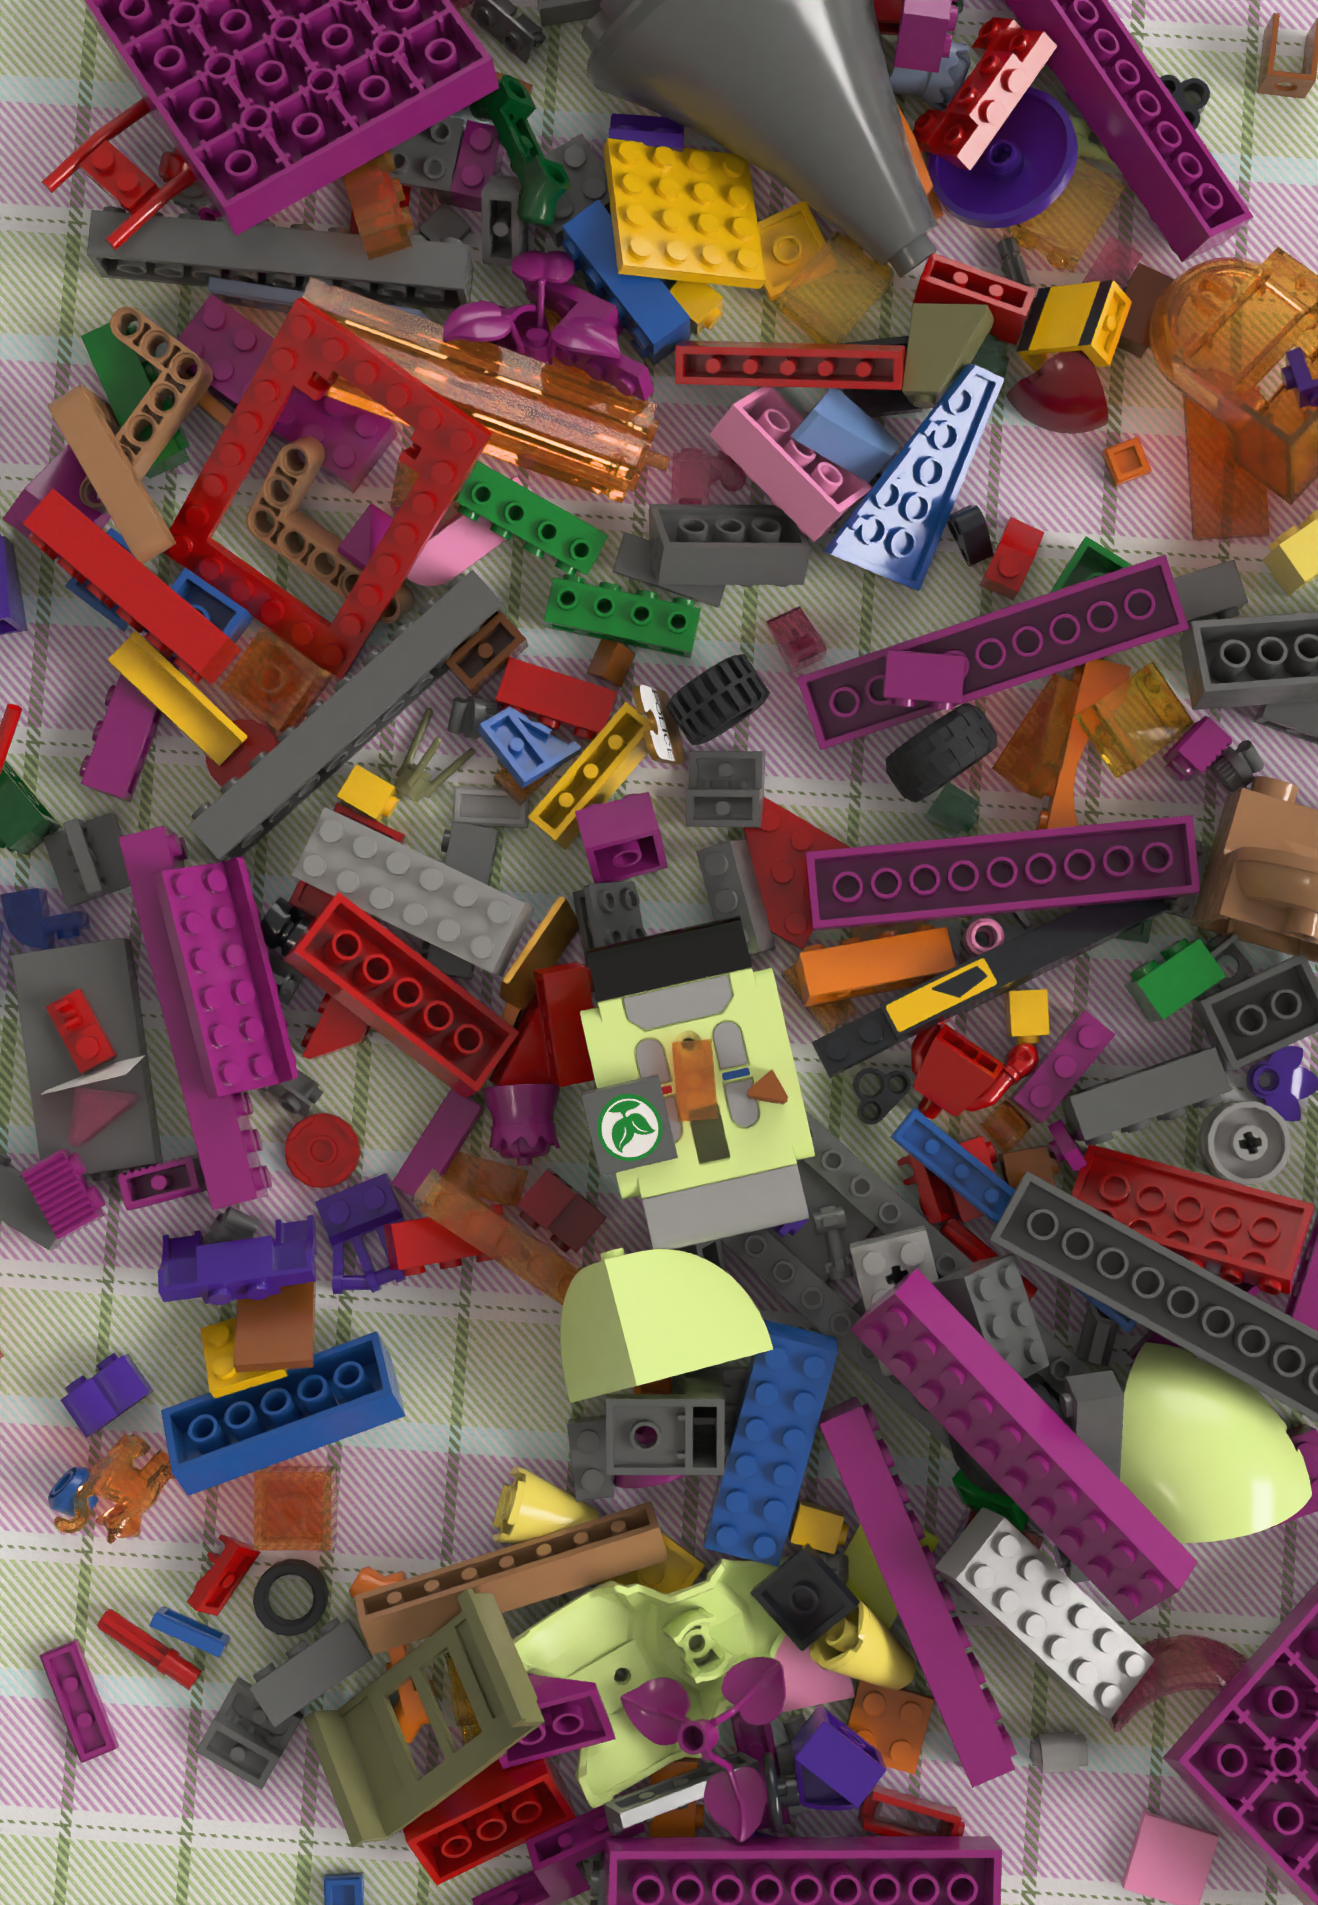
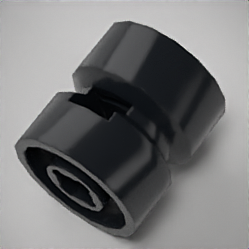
[260,897,314,957]

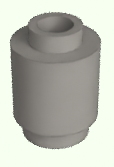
[1030,1731,1088,1774]

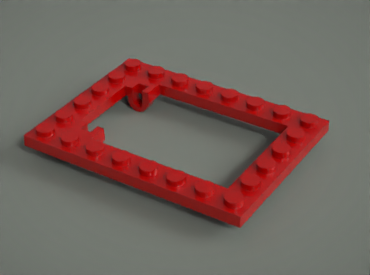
[162,297,493,679]

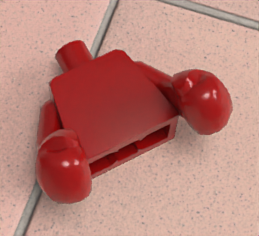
[911,1016,1039,1119]

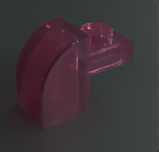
[1082,236,1143,289]

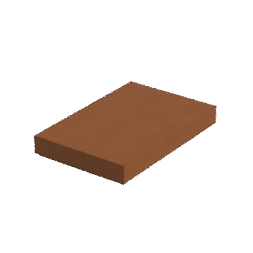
[234,1266,316,1373]

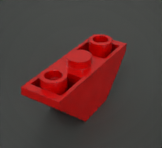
[301,993,371,1060]

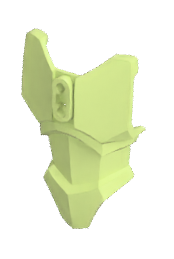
[513,1556,790,1808]

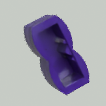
[60,1353,154,1438]

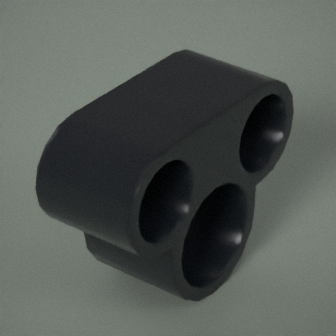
[1160,75,1210,131]
[947,505,994,567]
[852,1068,911,1125]

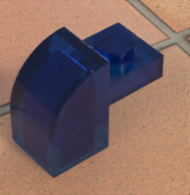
[0,888,90,950]

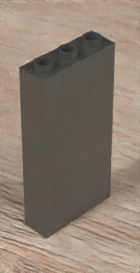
[11,938,163,1181]

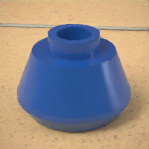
[48,1467,98,1517]

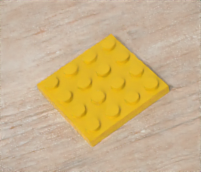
[603,138,766,289]

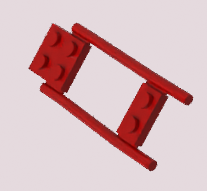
[41,98,197,251]

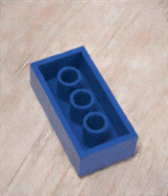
[561,199,690,366]

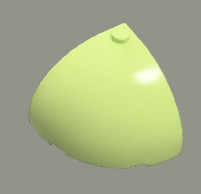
[560,1248,773,1403]
[1120,1342,1312,1543]

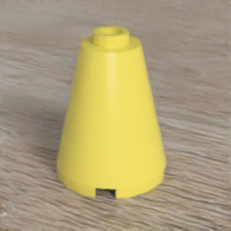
[493,1466,599,1544]
[809,1599,915,1691]

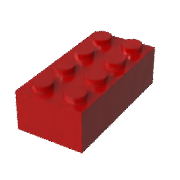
[403,1757,576,1886]

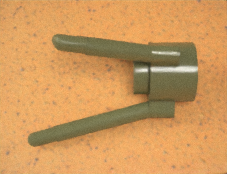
[393,708,475,802]

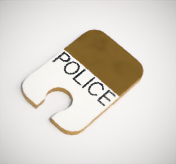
[633,685,686,765]

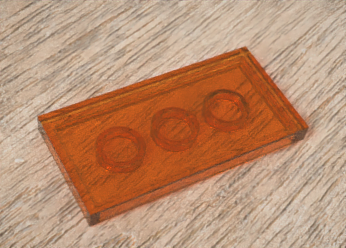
[1183,387,1270,540]

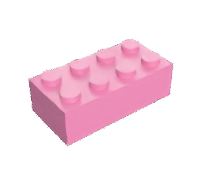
[709,386,872,542]

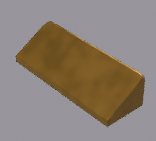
[499,896,579,1010]

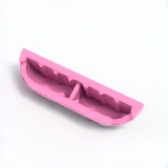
[406,476,524,586]

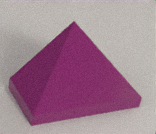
[337,503,394,570]

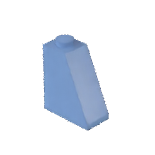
[791,388,901,482]

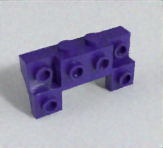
[158,1215,317,1305]

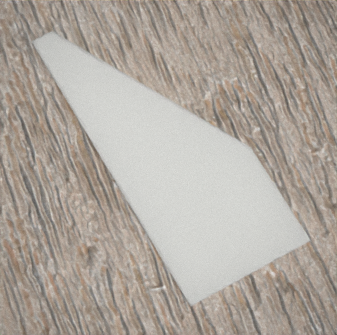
[41,1055,145,1095]

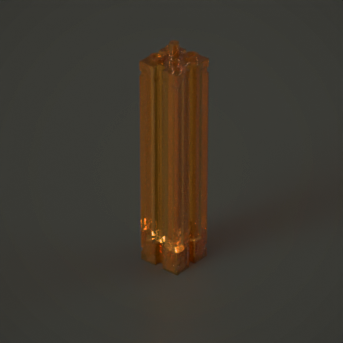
[303,277,671,503]

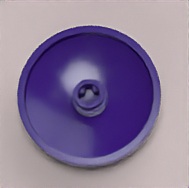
[928,87,1078,228]

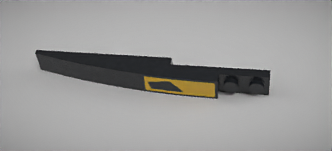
[812,898,1169,1078]

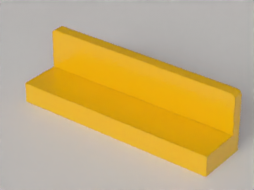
[107,630,248,766]

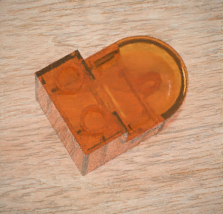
[1149,247,1318,505]

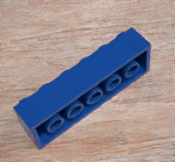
[704,1319,838,1567]
[161,1331,406,1496]

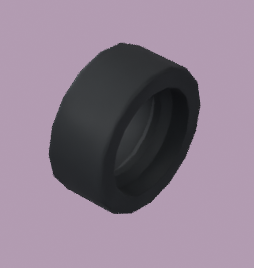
[253,1559,329,1636]

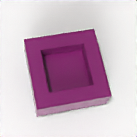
[1048,1119,1087,1172]

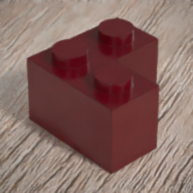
[517,1168,607,1253]

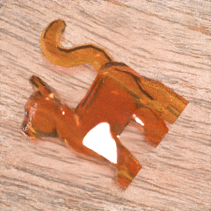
[53,1433,176,1544]

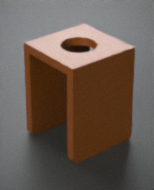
[1257,13,1318,99]

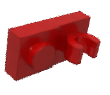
[46,989,117,1074]
[897,1153,958,1224]
[187,1535,261,1616]

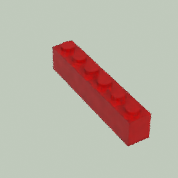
[675,340,906,390]

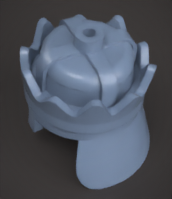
[890,41,971,111]

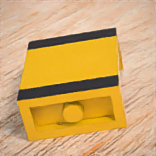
[1016,280,1132,372]

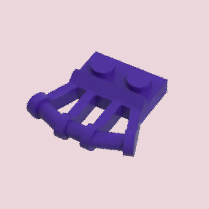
[315,1173,407,1294]

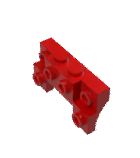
[912,17,1057,171]

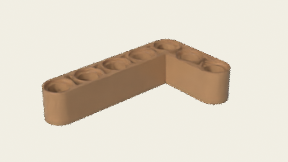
[80,307,213,515]
[48,384,175,564]
[246,436,415,624]

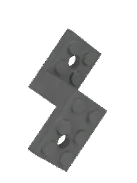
[606,1367,748,1475]

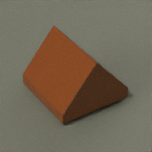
[587,639,636,688]
[747,1070,788,1105]

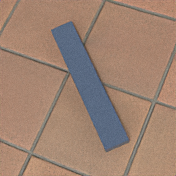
[208,277,431,336]

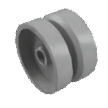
[1198,1101,1291,1185]

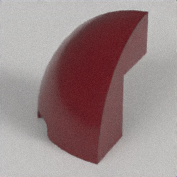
[1006,350,1108,434]

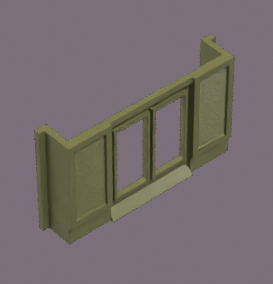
[304,1589,545,1847]

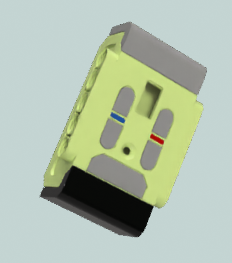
[580,915,815,1250]

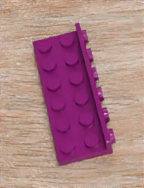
[153,856,298,1099]

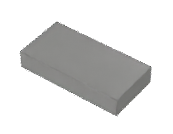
[452,787,530,828]

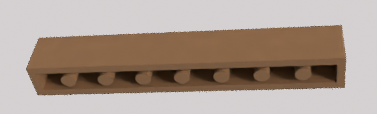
[354,1501,669,1655]

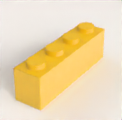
[528,702,651,850]

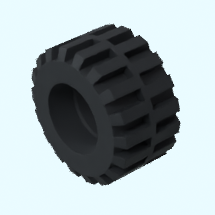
[666,654,770,745]

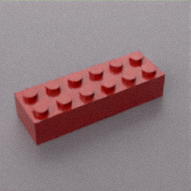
[23,488,242,685]
[283,892,520,1098]

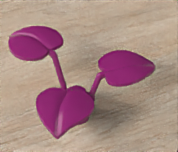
[443,250,620,375]
[620,1657,786,1842]

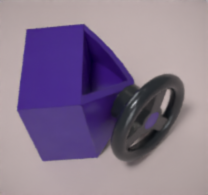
[762,1704,887,1833]

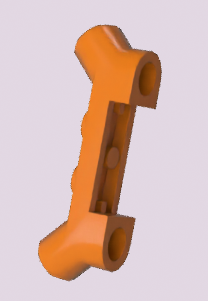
[349,1566,439,1744]

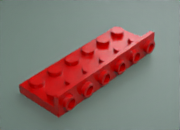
[1071,1144,1314,1295]

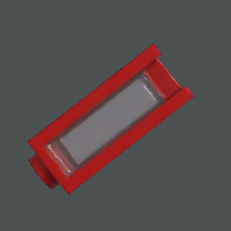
[857,1784,965,1837]

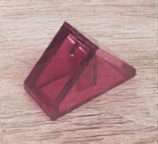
[766,606,827,674]
[69,1087,141,1148]

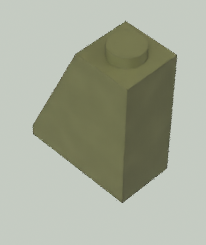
[902,303,994,409]

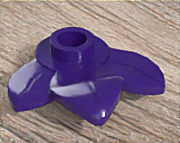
[1246,1046,1318,1122]

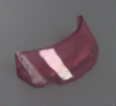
[1107,1634,1249,1732]

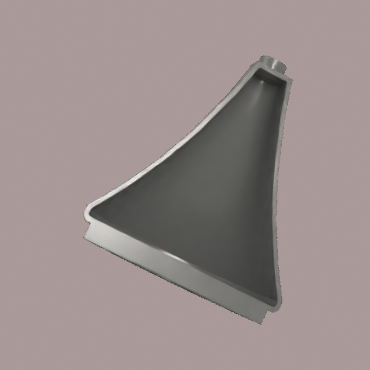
[581,0,939,278]

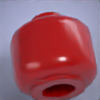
[158,147,189,183]

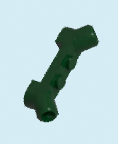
[469,75,571,227]

